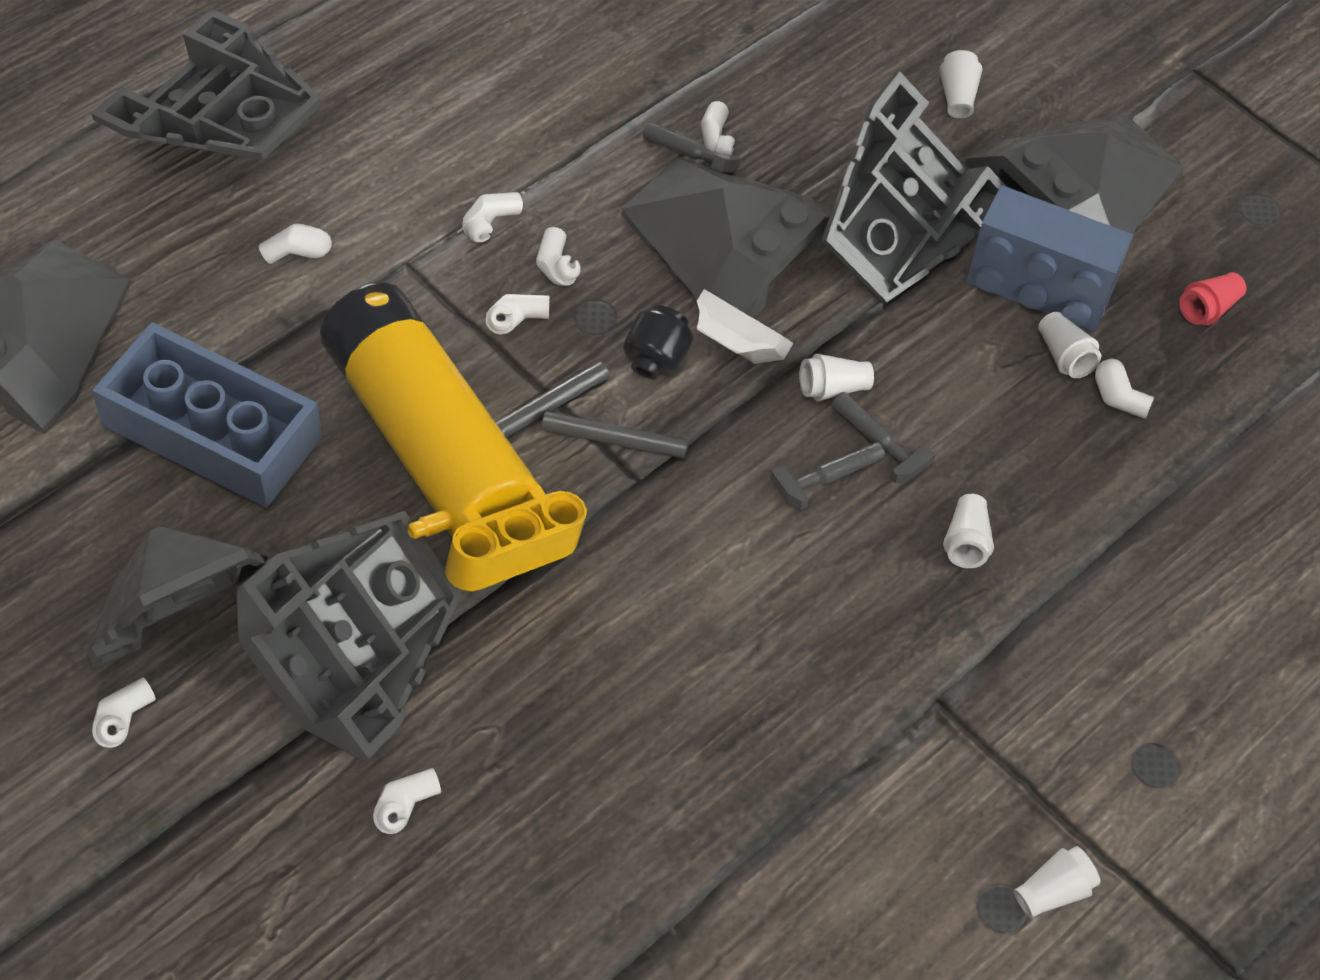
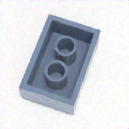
[966,185,1134,332]

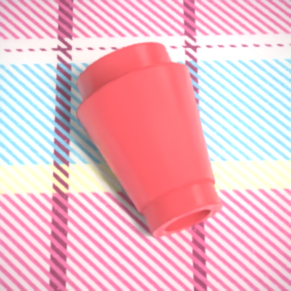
[1179,272,1246,325]

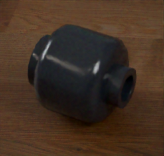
[623,305,693,380]

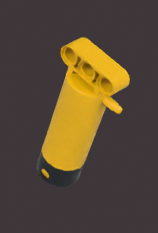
[320,282,587,591]

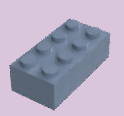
[92,322,322,508]

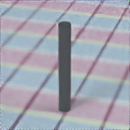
[495,361,609,438]
[542,411,688,459]

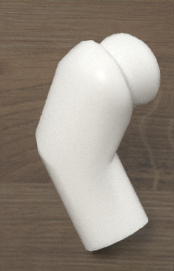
[701,101,735,155]
[462,192,523,243]
[259,223,332,264]
[536,227,581,286]
[485,294,549,335]
[1095,358,1154,419]
[92,677,156,748]
[373,768,441,834]

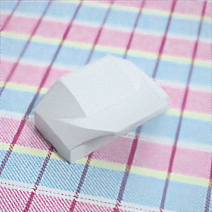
[697,289,794,364]

